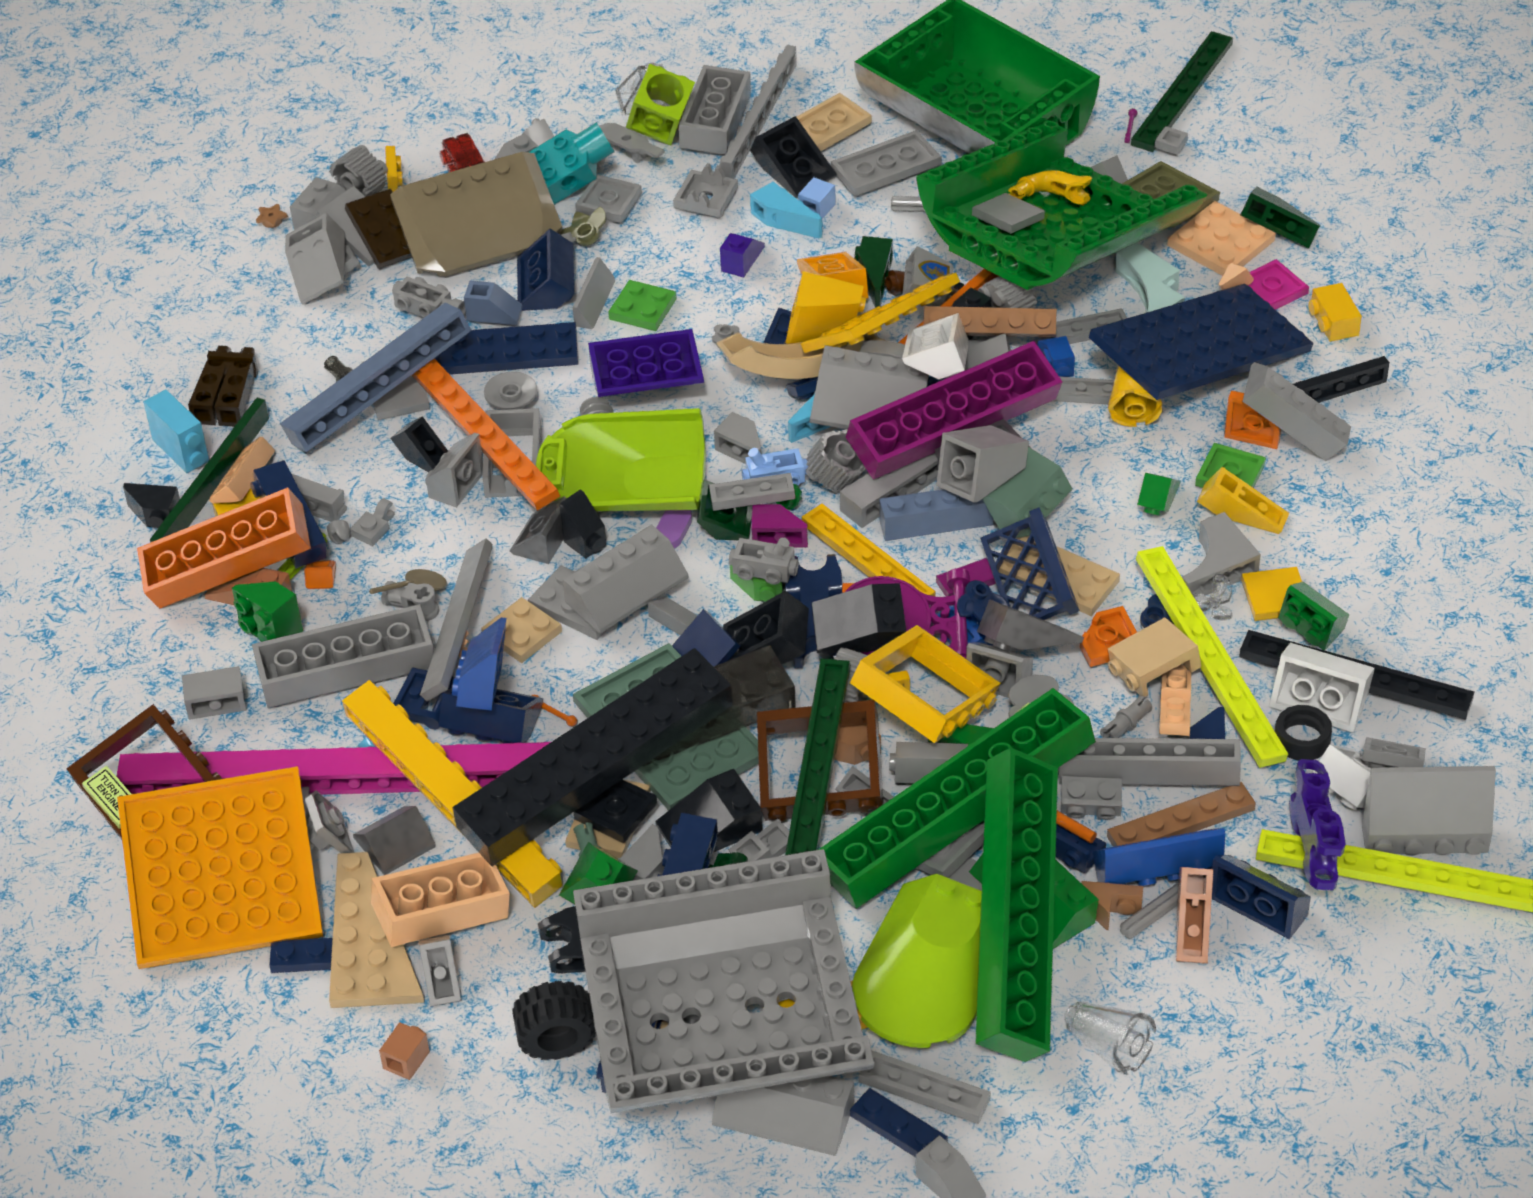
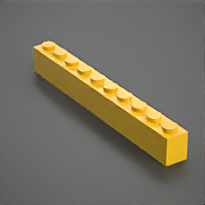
[342,680,563,908]

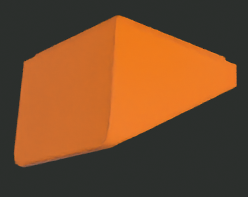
[304,560,336,589]

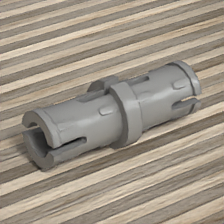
[1100,696,1152,738]

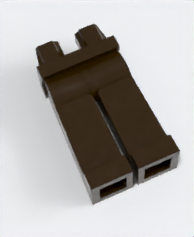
[188,345,258,427]

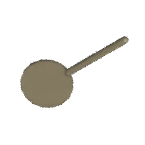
[369,569,447,594]

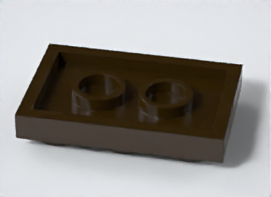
[345,189,412,269]

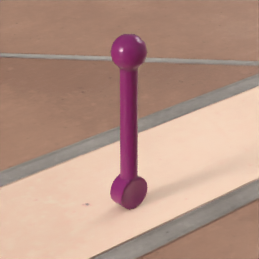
[1125,108,1138,143]

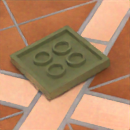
[1122,161,1220,228]

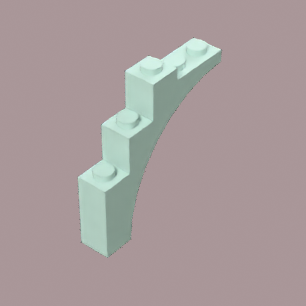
[1115,243,1185,313]

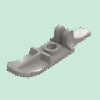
[599,123,665,163]

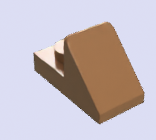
[1081,881,1143,930]

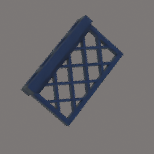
[980,507,1080,620]

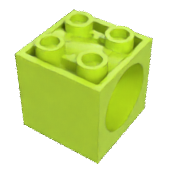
[625,64,695,146]

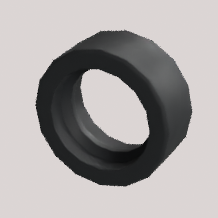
[1275,705,1332,761]

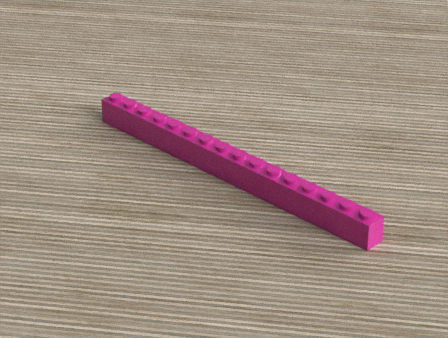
[116,742,551,795]

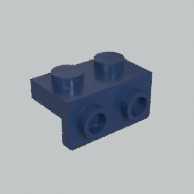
[1055,824,1106,874]

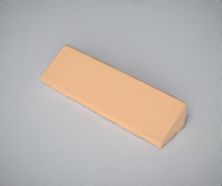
[209,436,275,503]

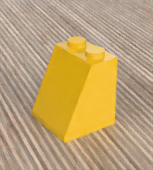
[785,271,866,344]

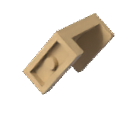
[1108,618,1201,697]

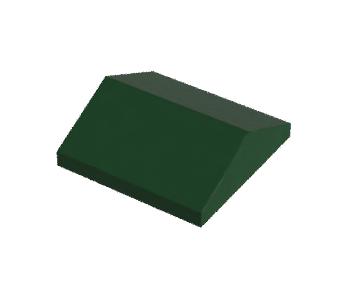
[697,479,753,541]

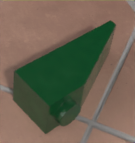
[1240,187,1320,249]
[854,236,893,307]

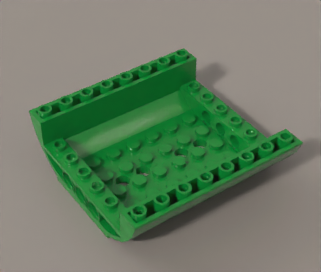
[916,121,1207,290]

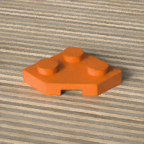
[1224,390,1281,449]
[1080,606,1137,667]

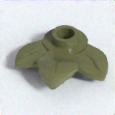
[560,207,606,246]

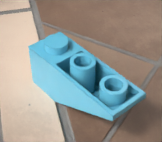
[750,182,823,239]

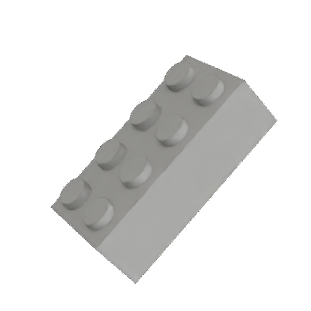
[679,65,750,155]

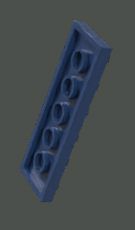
[435,322,578,375]

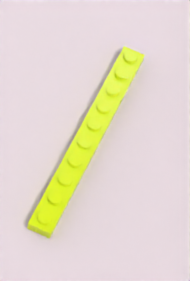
[1136,546,1288,768]
[1256,829,1533,912]

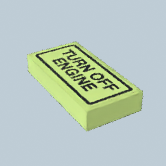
[82,765,131,829]

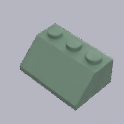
[983,447,1073,538]

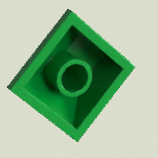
[559,842,638,905]

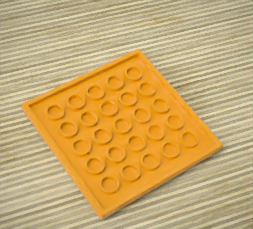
[117,766,323,969]

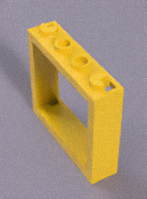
[850,625,1001,743]

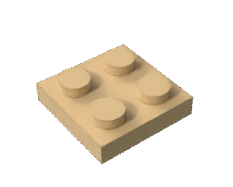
[481,597,562,663]

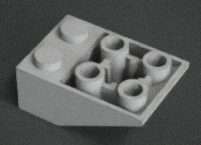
[285,213,345,304]

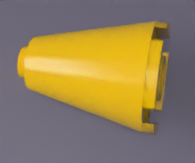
[1108,365,1162,427]

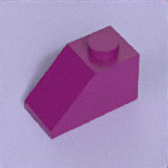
[751,504,808,548]

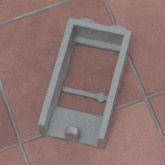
[482,408,541,498]

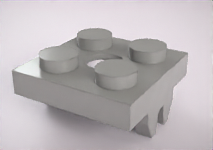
[673,163,738,218]

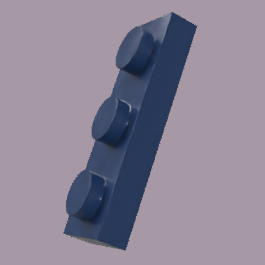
[850,1087,948,1158]

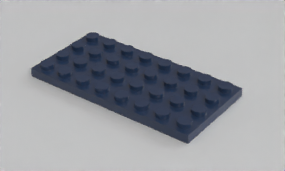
[1088,284,1314,400]

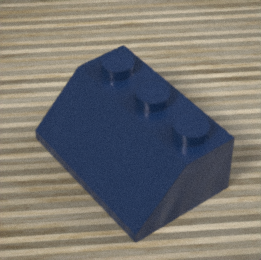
[517,228,575,311]
[438,688,543,743]
[1212,855,1311,940]

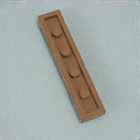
[924,306,1057,337]
[1107,782,1256,847]

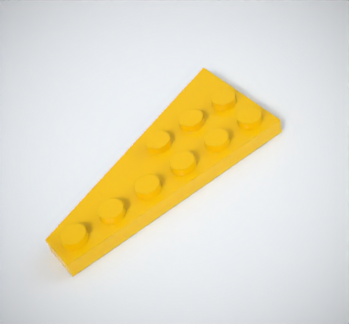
[800,272,960,353]

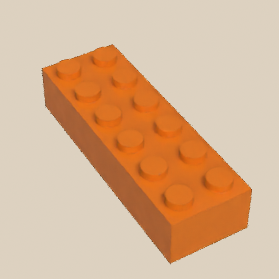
[137,488,311,609]

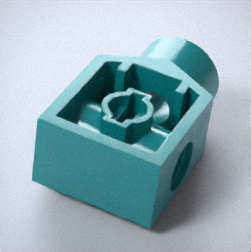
[529,122,615,205]

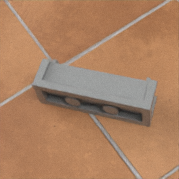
[292,474,347,522]

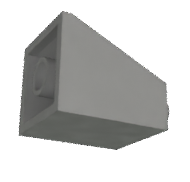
[936,425,1029,502]

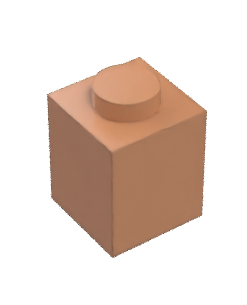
[379,1022,430,1080]

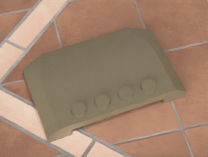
[390,152,562,277]

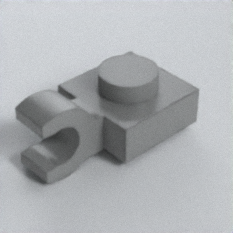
[350,498,395,546]

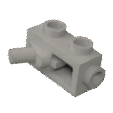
[729,538,799,585]

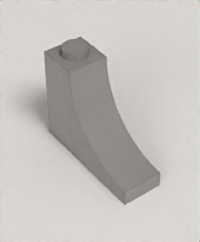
[1182,512,1261,599]

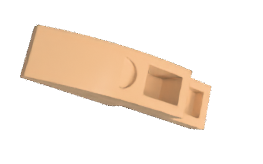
[1159,664,1191,736]

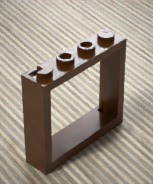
[757,700,883,822]
[66,704,222,840]

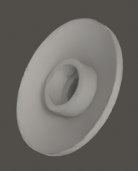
[484,372,537,410]

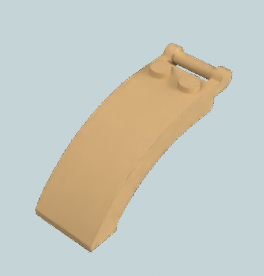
[716,332,886,379]

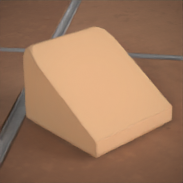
[1218,263,1254,290]

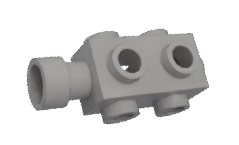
[392,276,466,318]

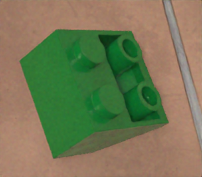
[232,581,303,642]
[1278,582,1350,650]

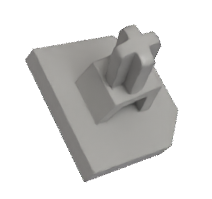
[305,790,354,853]

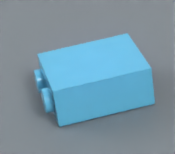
[143,389,209,473]

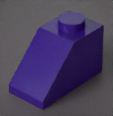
[720,233,765,278]

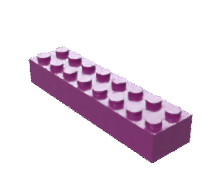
[846,341,1062,480]

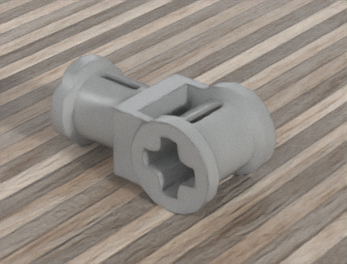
[381,581,439,621]

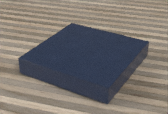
[672,609,740,672]

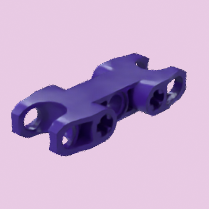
[1289,759,1346,890]

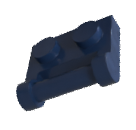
[393,667,455,730]

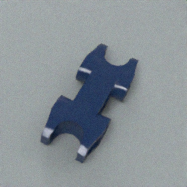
[785,554,842,668]

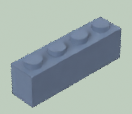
[879,489,993,541]

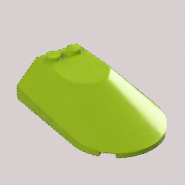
[536,408,706,511]
[852,873,982,1048]

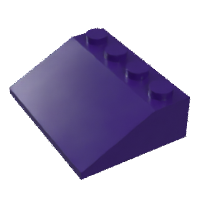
[588,329,704,397]

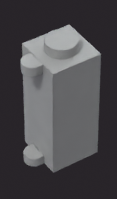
[889,742,968,783]

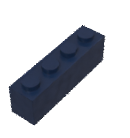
[250,460,326,568]

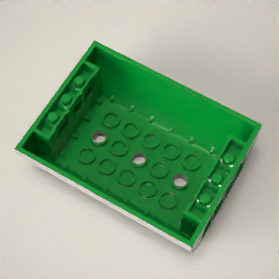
[854,0,1100,154]

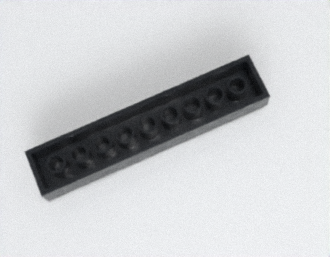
[452,648,733,867]

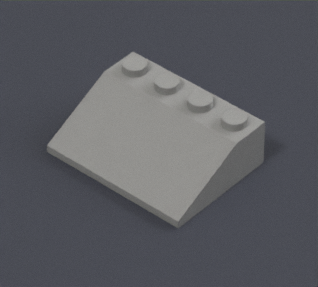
[809,346,929,429]
[1362,766,1496,855]

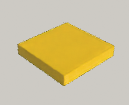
[1241,567,1302,621]

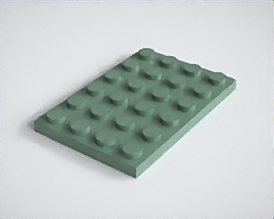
[573,643,759,810]

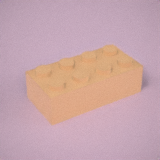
[371,853,510,947]

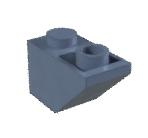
[464,280,523,325]

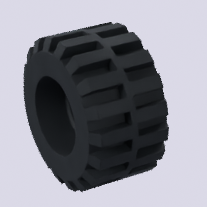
[512,981,596,1060]

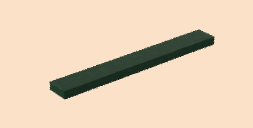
[1131,31,1233,152]
[150,397,269,543]
[785,658,851,855]

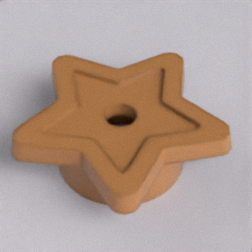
[256,204,288,228]

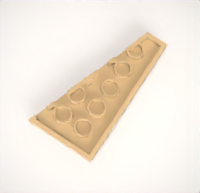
[329,852,424,1008]

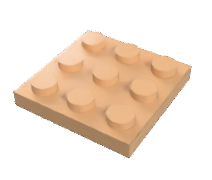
[1167,201,1276,276]

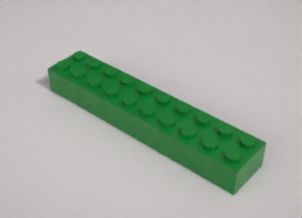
[818,688,1096,909]
[976,747,1058,1062]

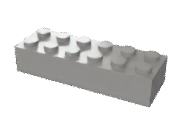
[252,604,434,708]

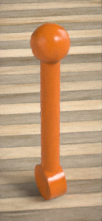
[531,695,577,726]

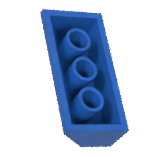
[452,617,507,710]
[1092,828,1225,886]

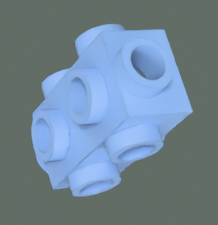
[742,448,808,486]

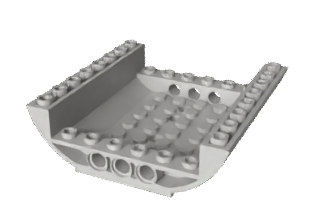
[573,849,874,1113]

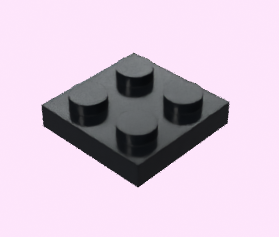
[573,779,657,843]

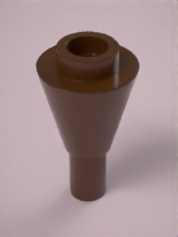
[885,270,905,295]

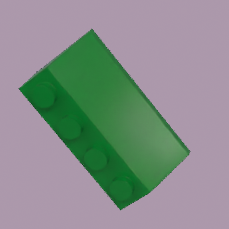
[969,854,1099,949]

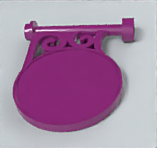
[845,568,970,659]

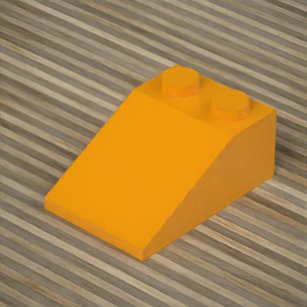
[797,252,868,299]

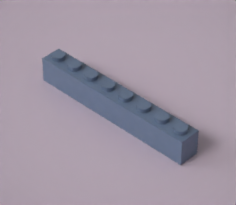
[280,303,472,452]

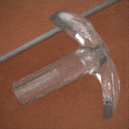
[1192,574,1233,621]

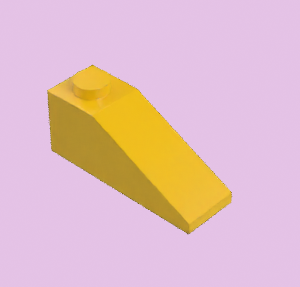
[1197,467,1289,534]

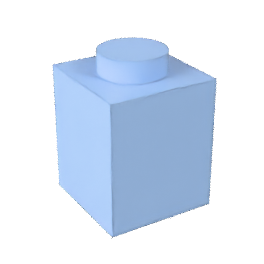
[798,177,836,219]

